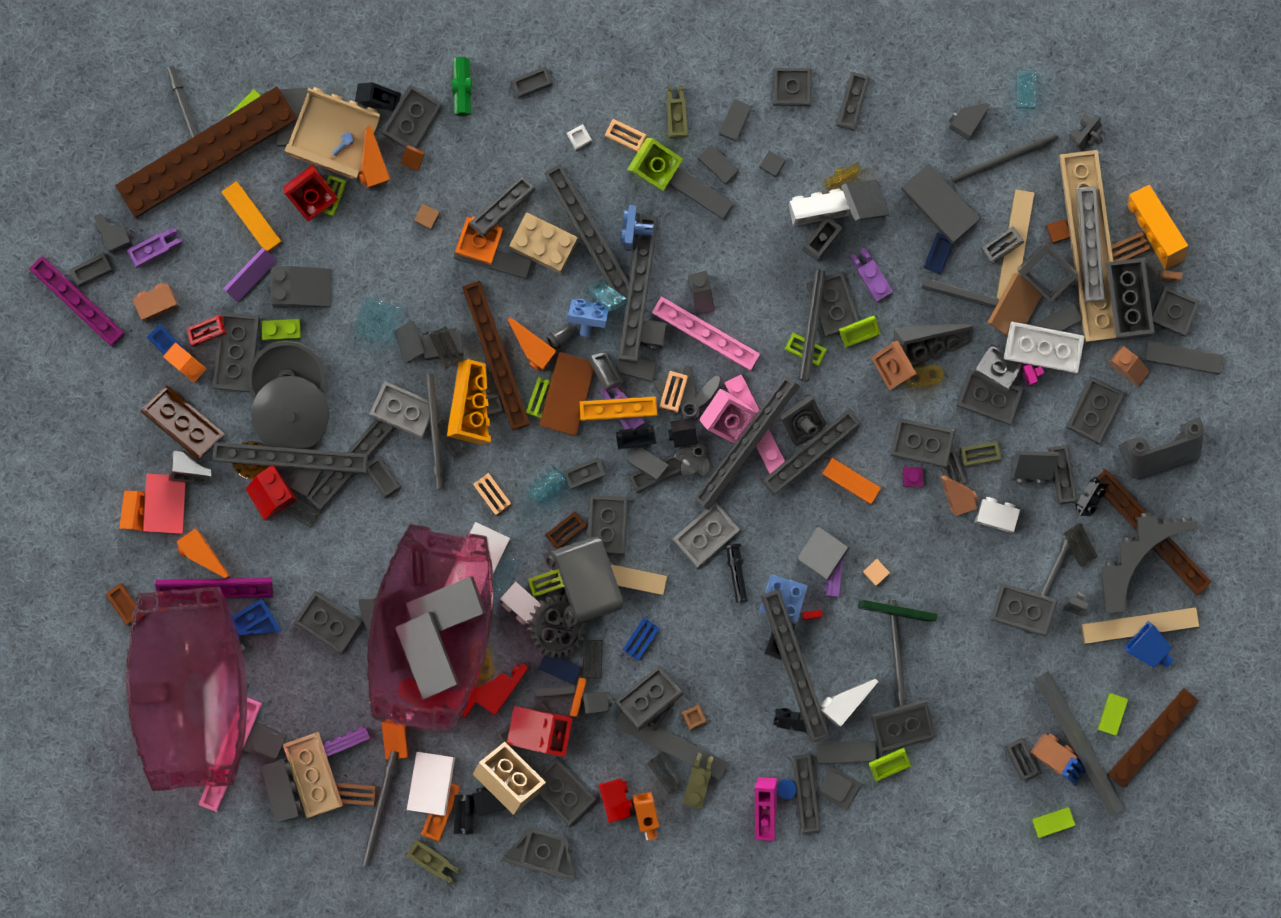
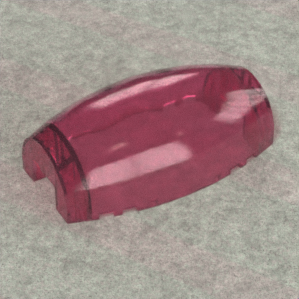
[367,524,494,733]
[126,587,248,791]

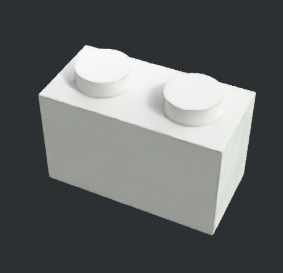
[974,497,1020,533]
[500,582,541,625]

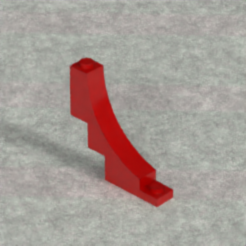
[396,663,529,721]

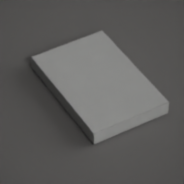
[369,381,437,439]
[672,501,741,568]

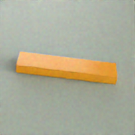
[222,181,282,252]
[579,397,657,421]

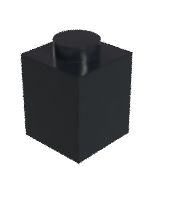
[668,418,697,448]

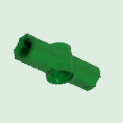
[452,57,472,116]

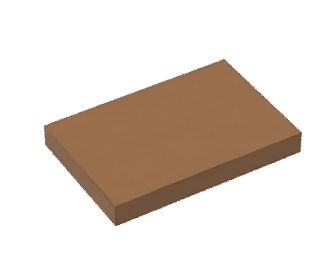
[987,273,1042,337]

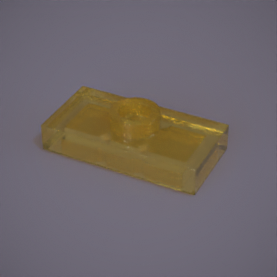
[823,162,861,190]

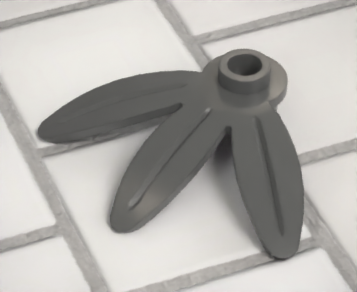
[654,366,721,420]

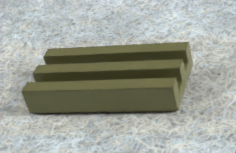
[960,441,1002,467]

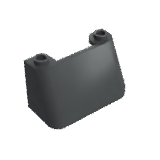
[1118,417,1204,479]
[543,537,623,628]

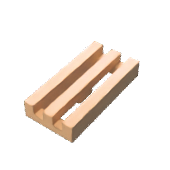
[605,119,647,152]
[659,371,688,413]
[473,473,511,515]

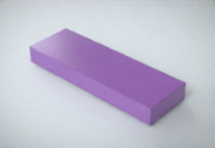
[223,248,277,302]

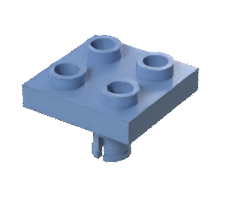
[621,205,654,250]
[567,299,610,337]
[759,574,808,622]

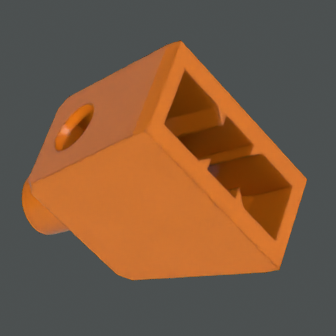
[632,792,659,840]

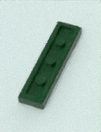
[858,600,938,622]

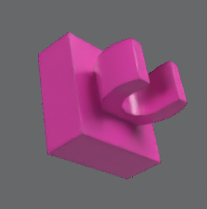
[1021,364,1044,386]

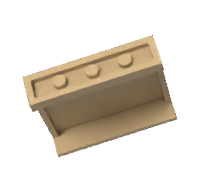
[285,87,380,181]

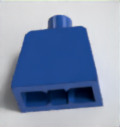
[1124,621,1173,668]

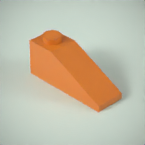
[359,125,390,189]
[508,317,557,371]
[176,528,231,579]

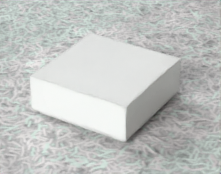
[566,124,592,150]

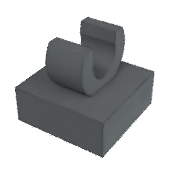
[1063,591,1089,616]

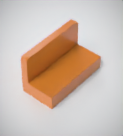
[119,491,145,532]
[382,719,409,760]

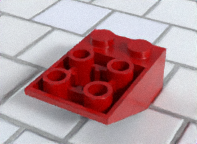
[507,706,572,757]

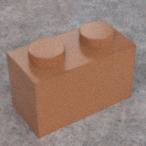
[132,283,179,323]
[1030,733,1077,776]

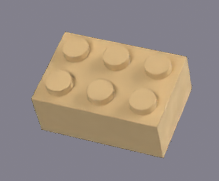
[509,212,578,275]
[473,742,546,815]

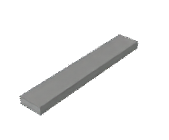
[1076,187,1105,302]

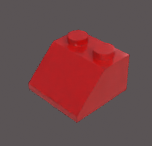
[283,164,338,222]
[245,465,298,521]
[598,778,634,823]

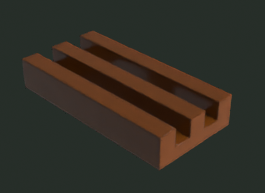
[545,511,587,549]

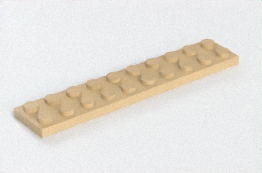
[1059,150,1117,342]

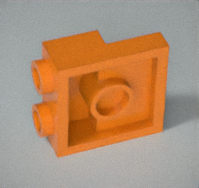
[455,217,503,265]

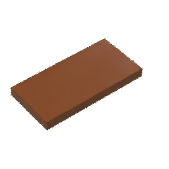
[539,352,594,436]

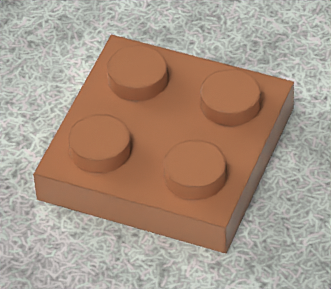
[871,341,916,391]

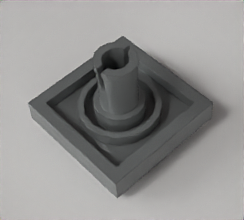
[779,395,827,445]

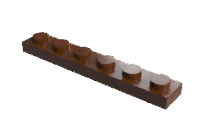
[1107,688,1199,787]

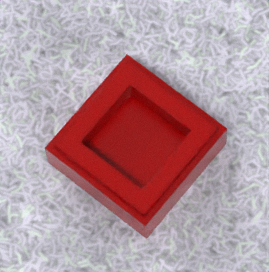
[801,610,823,620]

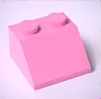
[699,389,757,444]

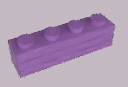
[824,558,844,597]
[323,726,371,757]

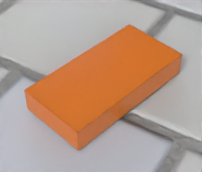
[570,677,587,717]

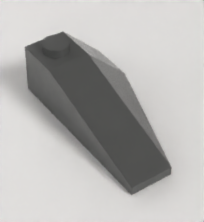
[893,324,973,370]

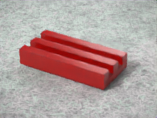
[186,315,227,347]

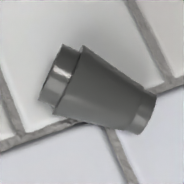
[546,324,576,349]

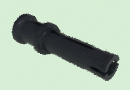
[724,543,748,603]

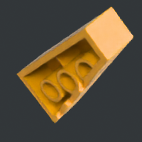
[1127,185,1188,270]
[447,359,491,445]

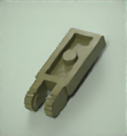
[666,85,688,138]
[683,753,714,809]
[406,839,461,885]

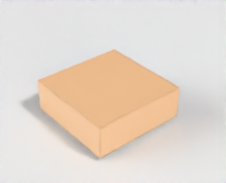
[863,559,890,586]

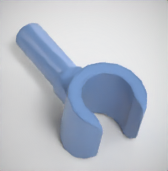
[332,132,354,156]

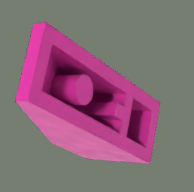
[755,777,777,841]

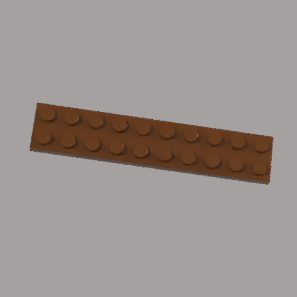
[115,86,298,218]

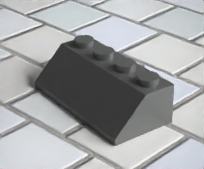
[1106,258,1155,339]

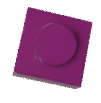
[903,467,923,487]

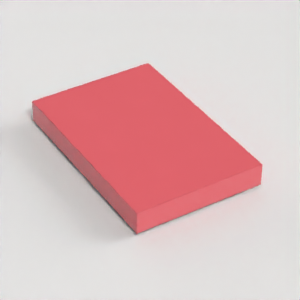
[143,474,185,534]

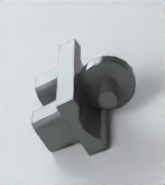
[1069,114,1103,151]

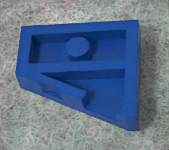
[229,599,282,635]

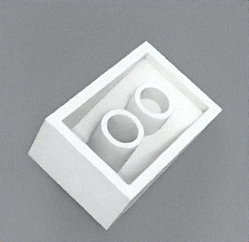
[820,679,879,726]

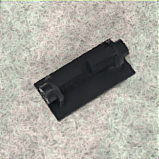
[616,425,656,449]
[1075,477,1109,517]
[773,708,807,733]
[454,795,474,834]

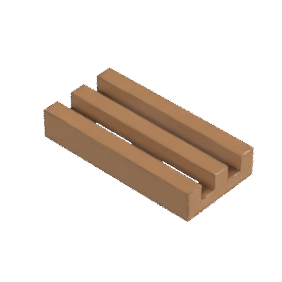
[1111,231,1151,261]
[337,783,376,806]

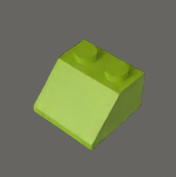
[627,138,683,191]

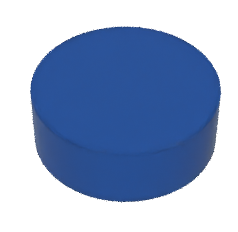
[777,779,796,799]

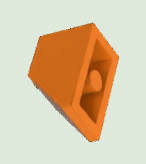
[163,342,207,383]

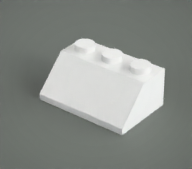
[789,189,851,226]

